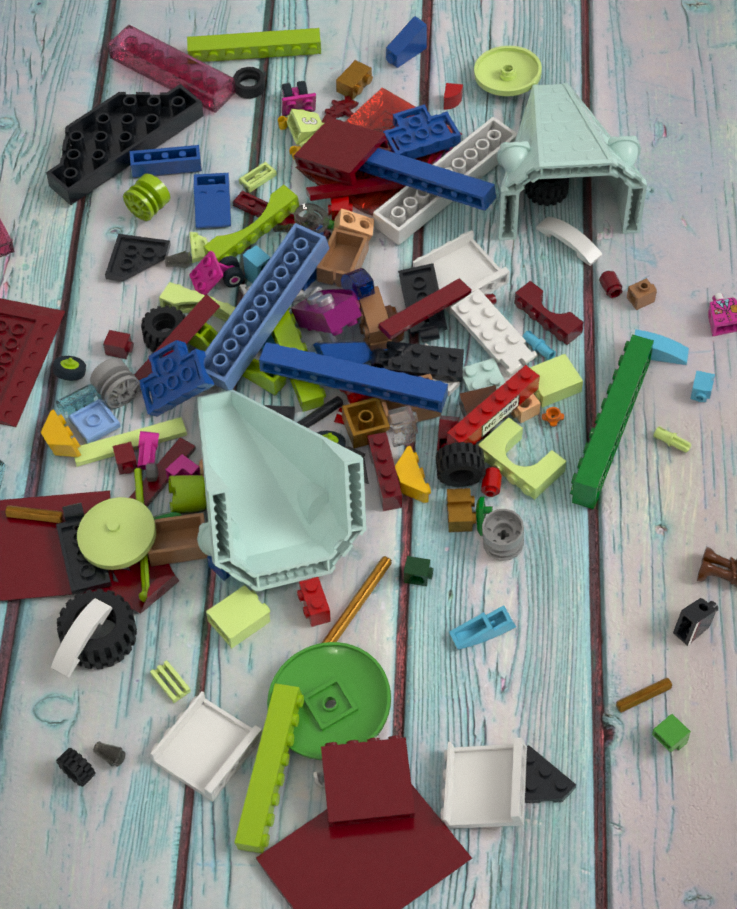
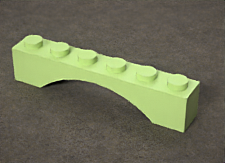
[159,282,236,322]

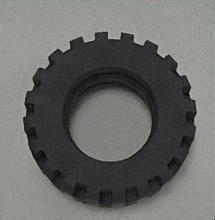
[57,589,137,669]

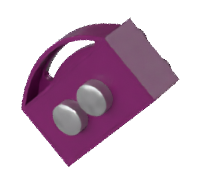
[290,289,362,342]

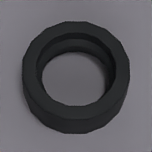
[233,67,265,99]

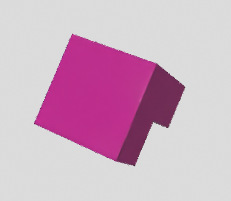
[165,454,201,482]

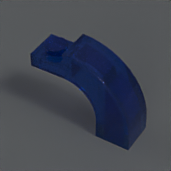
[341,268,375,300]

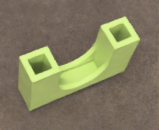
[478,417,566,500]

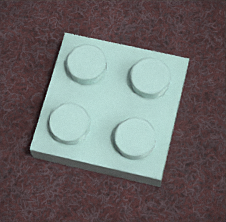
[462,358,505,392]

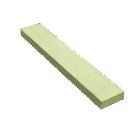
[74,417,187,467]

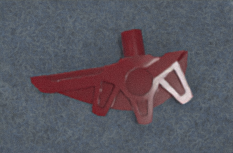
[321,96,359,123]

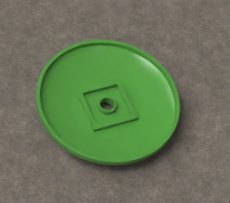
[267,642,391,760]

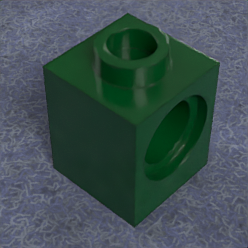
[403,556,434,587]

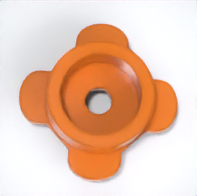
[542,407,564,427]

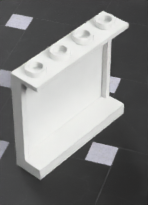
[413,230,510,315]
[150,691,262,802]
[440,737,527,829]

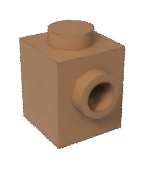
[627,278,657,310]

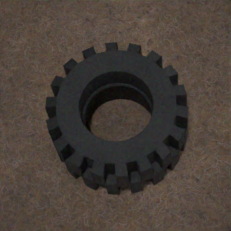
[525,178,570,206]
[141,305,186,353]
[435,442,486,487]

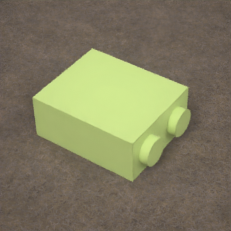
[530,354,583,408]
[206,585,271,649]

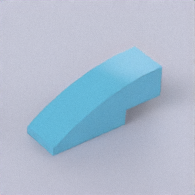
[635,329,689,365]
[449,605,516,650]

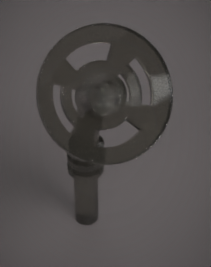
[273,203,329,234]

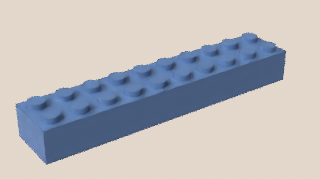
[204,223,330,391]

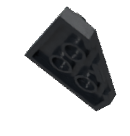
[105,234,171,281]
[525,745,576,803]

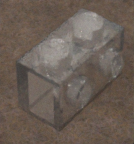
[388,405,418,447]

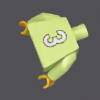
[278,109,324,160]

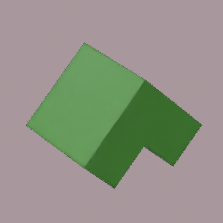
[652,714,691,753]

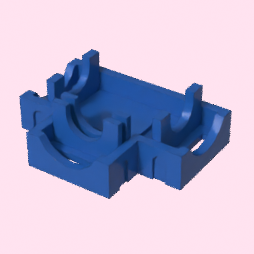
[383,104,461,159]
[139,340,214,417]

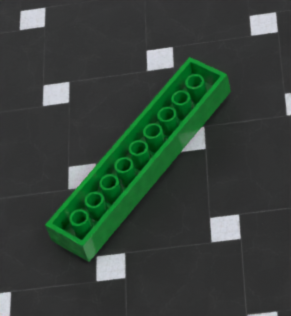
[570,334,654,510]

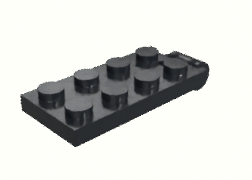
[398,263,448,343]
[371,341,464,382]
[56,503,112,595]

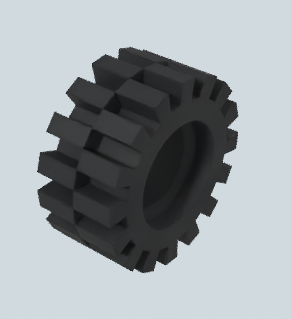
[56,748,96,787]

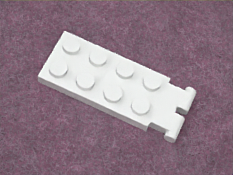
[450,288,538,376]

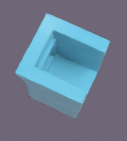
[690,371,715,402]

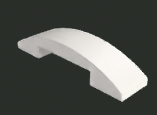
[536,217,602,266]
[51,598,112,678]

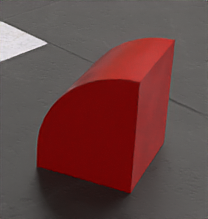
[444,83,463,110]

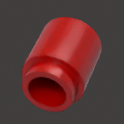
[481,467,502,497]

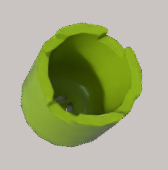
[168,475,207,514]

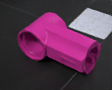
[137,431,159,470]

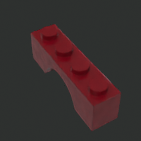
[514,281,584,345]
[367,432,402,511]

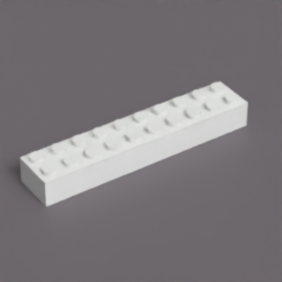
[373,117,517,245]

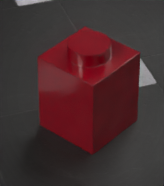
[103,330,134,359]
[112,442,137,475]

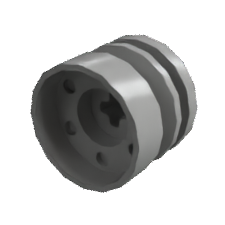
[90,358,140,408]
[482,509,524,561]

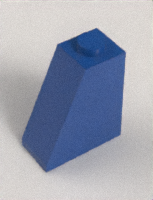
[386,16,427,68]
[313,341,371,364]

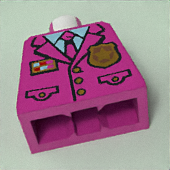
[708,293,737,336]

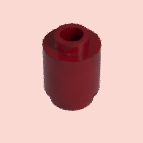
[599,271,623,298]

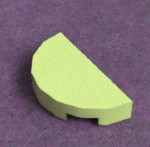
[189,232,208,263]

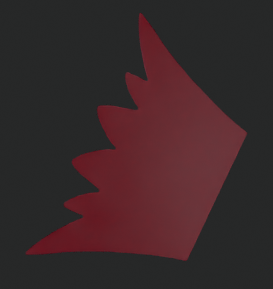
[84,553,179,614]

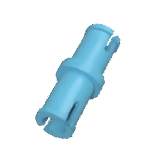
[522,330,556,360]

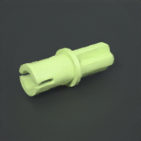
[653,426,691,453]

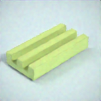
[239,161,277,192]
[150,660,191,703]

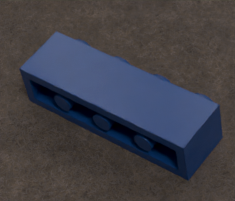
[130,145,202,177]

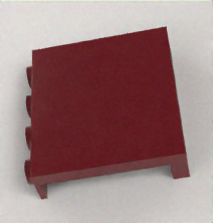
[294,117,388,186]
[321,735,415,827]

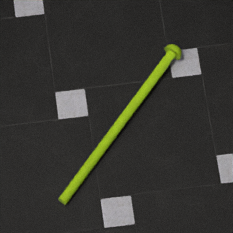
[134,468,150,603]

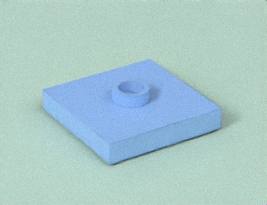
[68,398,121,444]

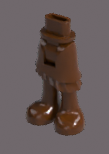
[697,546,737,586]

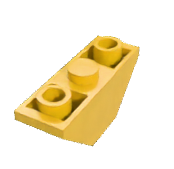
[41,409,81,457]
[395,446,431,503]

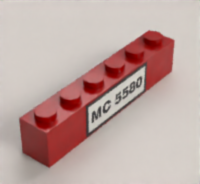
[447,365,540,445]

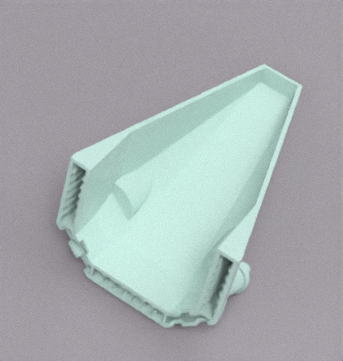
[497,83,647,240]
[197,390,367,592]

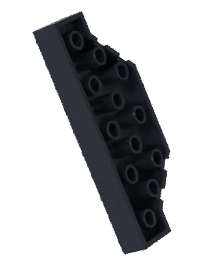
[46,84,204,205]

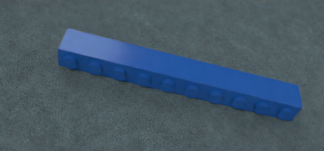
[358,148,497,211]
[259,342,448,413]

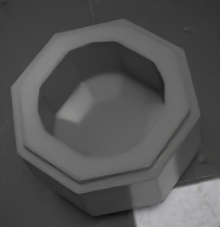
[146,462,159,482]

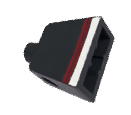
[673,598,718,646]

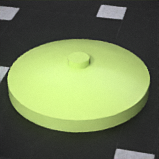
[474,46,542,96]
[77,497,157,570]

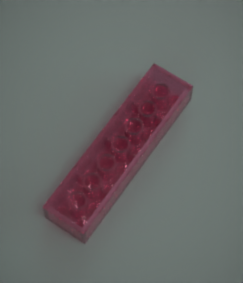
[108,24,236,113]

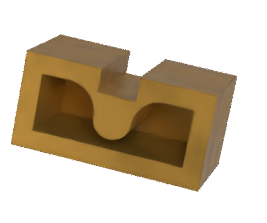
[336,60,373,100]
[447,488,476,532]

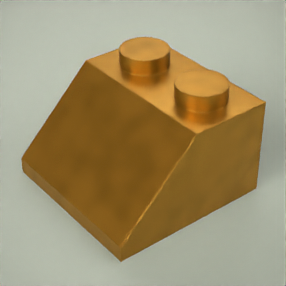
[342,397,390,449]

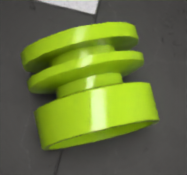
[123,173,171,221]

